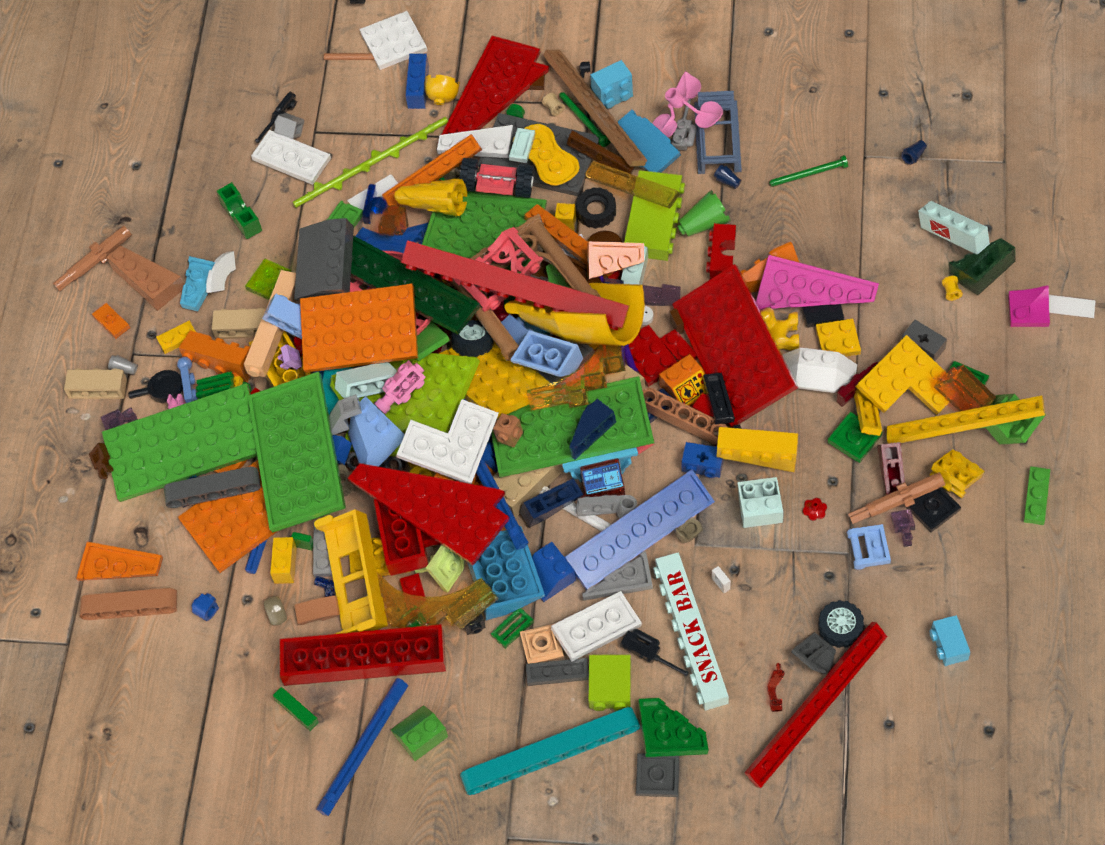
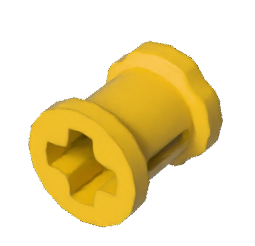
[942,276,963,301]

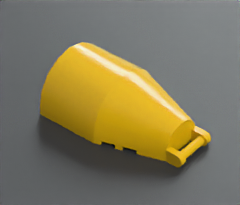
[504,283,645,346]

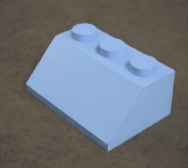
[510,330,583,377]

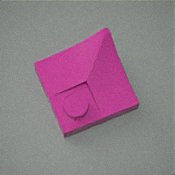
[1008,286,1050,327]

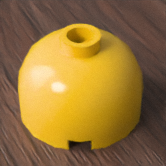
[424,75,460,106]

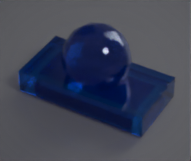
[363,184,387,225]

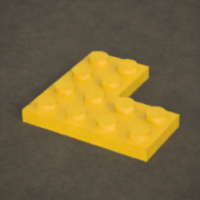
[855,335,963,415]

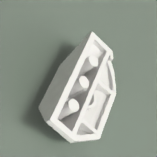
[782,347,857,393]

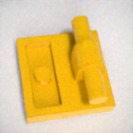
[929,449,985,499]

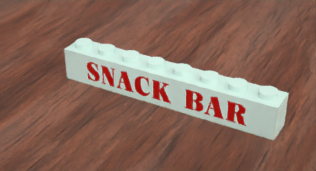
[653,552,729,711]

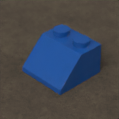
[532,542,576,602]

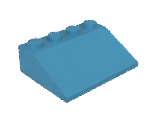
[467,526,545,620]

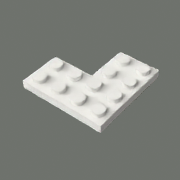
[396,399,499,484]

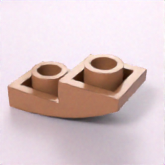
[295,596,340,625]

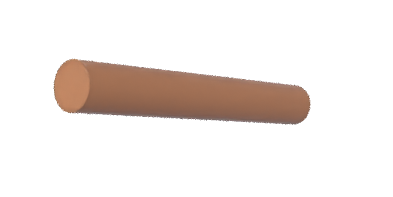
[324,53,374,60]

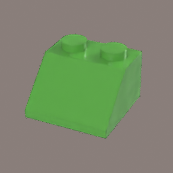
[391,706,448,761]

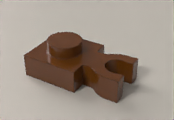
[89,443,114,479]

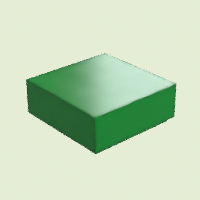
[291,532,313,551]

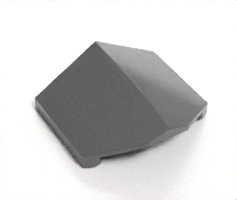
[791,632,836,674]

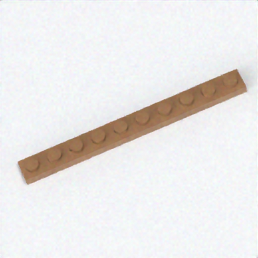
[543,50,647,167]

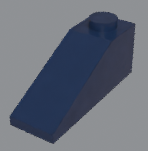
[569,399,616,460]
[519,478,584,528]

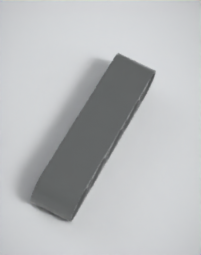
[164,467,261,508]

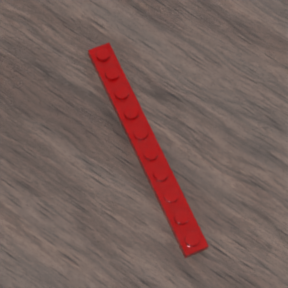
[745,622,887,788]

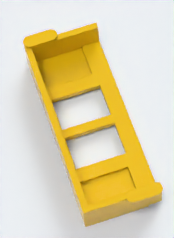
[314,509,388,634]

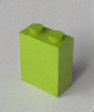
[589,655,631,711]

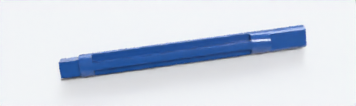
[476,457,529,550]
[316,678,409,816]

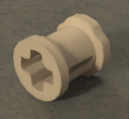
[542,93,565,116]

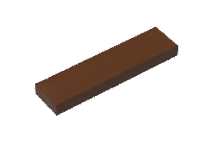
[567,130,634,179]

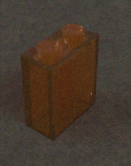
[934,365,996,412]

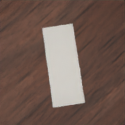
[347,174,398,210]
[1049,295,1095,318]

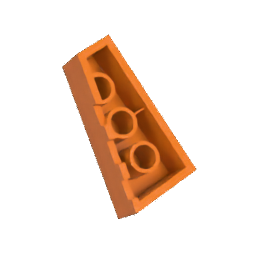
[179,330,251,382]

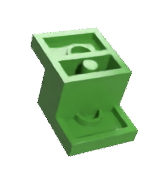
[977,394,1046,444]

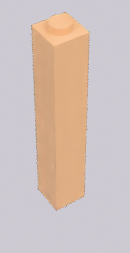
[244,270,296,377]

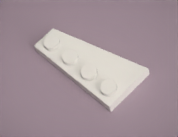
[437,125,513,158]

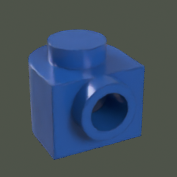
[191,593,219,621]

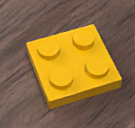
[815,319,861,357]

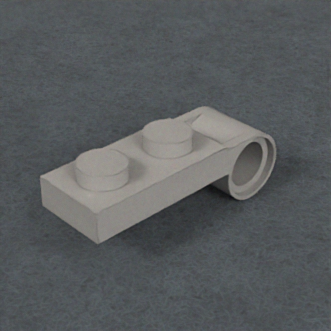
[576,495,637,519]

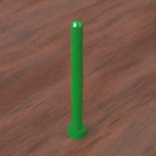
[559,92,610,147]
[769,155,848,187]

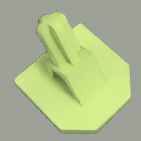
[414,545,465,593]

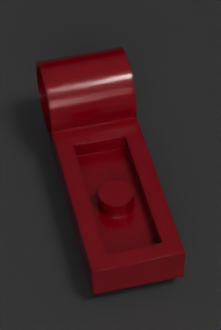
[837,362,879,407]

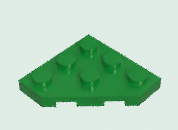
[638,698,709,757]

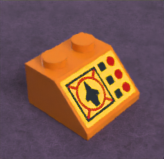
[659,354,707,407]

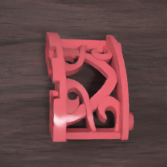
[454,227,543,312]

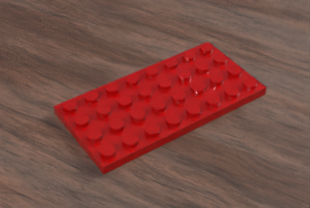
[672,264,799,427]

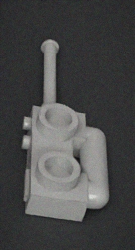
[672,99,697,150]

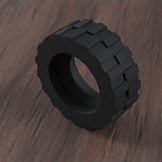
[576,187,616,229]

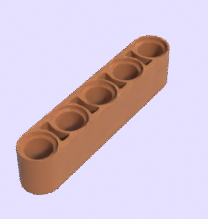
[643,388,727,445]
[80,588,177,620]

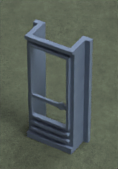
[694,91,742,174]

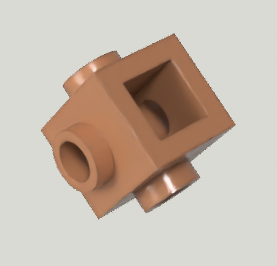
[493,413,523,447]

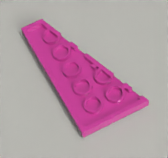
[756,254,879,309]

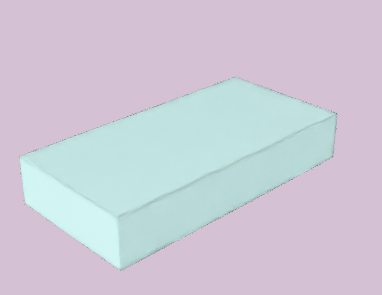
[509,128,535,163]

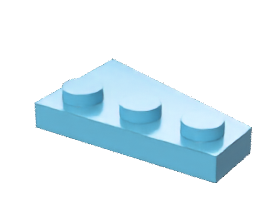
[180,256,215,312]

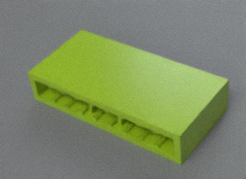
[624,170,685,261]

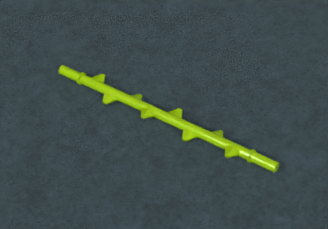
[292,117,448,208]

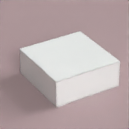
[712,566,731,593]

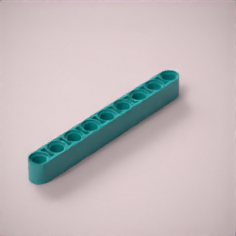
[460,707,641,795]

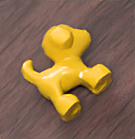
[760,307,799,351]

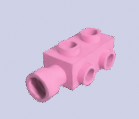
[374,360,426,414]

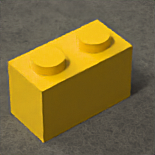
[270,537,297,584]

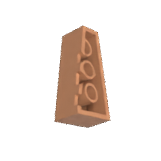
[107,245,184,311]

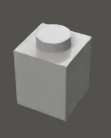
[274,113,304,139]

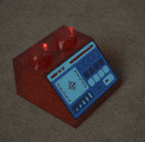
[580,458,625,497]

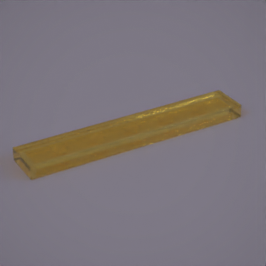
[585,161,680,209]

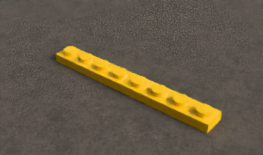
[887,395,1045,443]

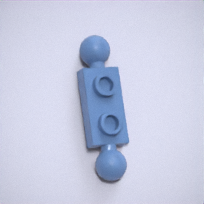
[177,357,198,403]

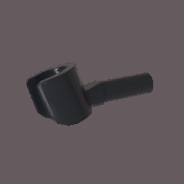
[580,62,590,79]

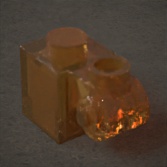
[378,205,409,236]

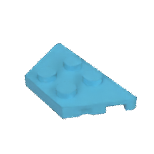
[562,447,638,484]

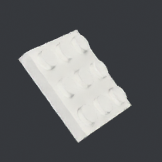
[360,11,427,70]

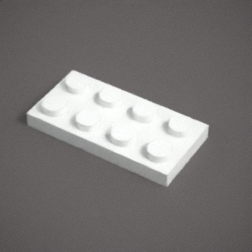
[251,130,331,185]
[551,591,642,662]

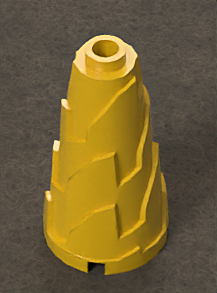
[394,179,467,216]

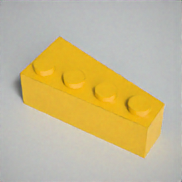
[717,427,798,472]

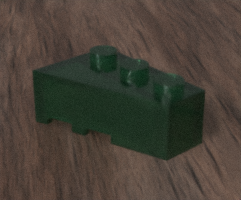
[949,238,1016,295]

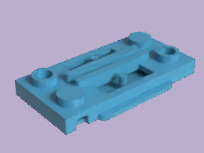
[618,110,681,173]

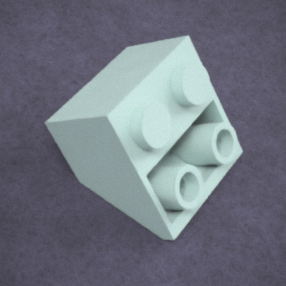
[737,477,783,528]

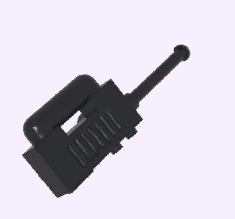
[255,91,297,143]
[620,629,689,676]

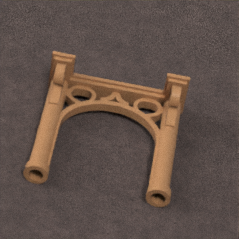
[447,214,601,361]

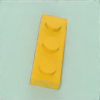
[854,390,882,436]

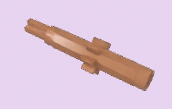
[53,225,132,291]
[848,472,945,524]

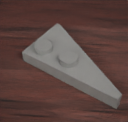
[582,551,653,601]

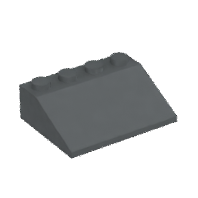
[294,218,354,300]

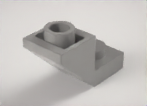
[329,394,362,435]

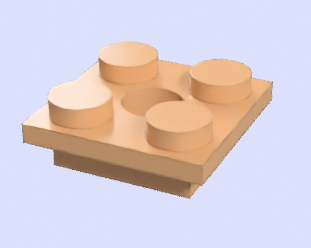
[520,623,564,664]

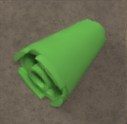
[677,190,731,236]

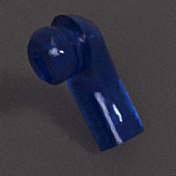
[314,576,336,597]

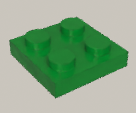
[827,412,883,463]

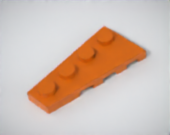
[76,542,163,581]

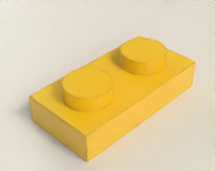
[156,320,196,354]

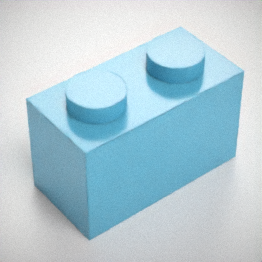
[929,615,970,666]

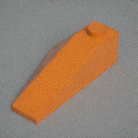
[741,241,800,293]

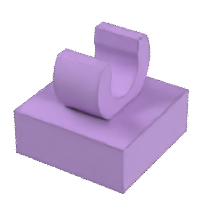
[278,344,302,370]

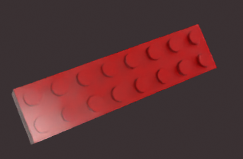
[280,624,446,686]

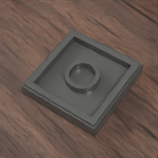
[636,754,679,797]

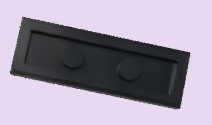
[702,372,735,424]

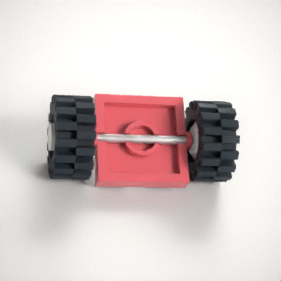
[460,158,534,198]

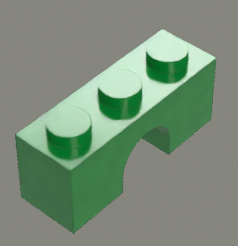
[216,182,262,239]

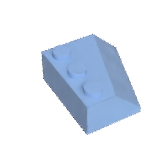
[348,396,405,467]

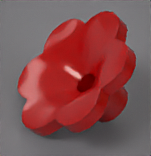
[803,498,827,521]

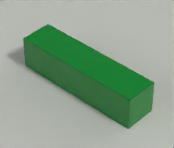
[272,686,319,731]

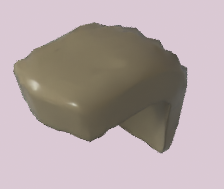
[675,517,703,543]
[264,596,287,625]

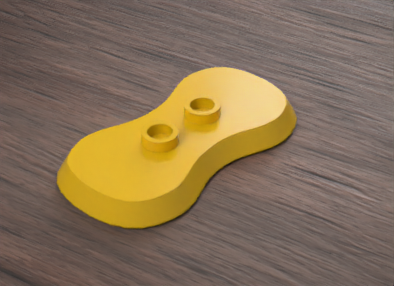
[513,124,580,186]

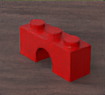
[706,223,736,279]

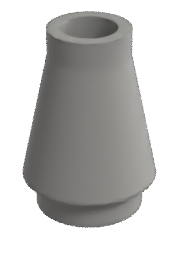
[108,355,138,375]

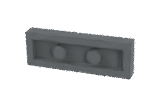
[526,658,589,686]

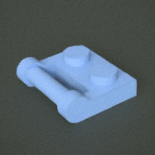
[847,524,891,570]

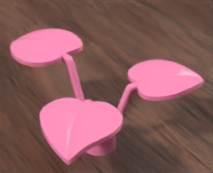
[652,72,723,137]

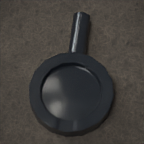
[128,370,183,403]

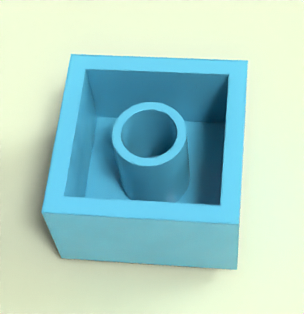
[590,60,633,109]

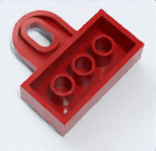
[373,498,440,576]

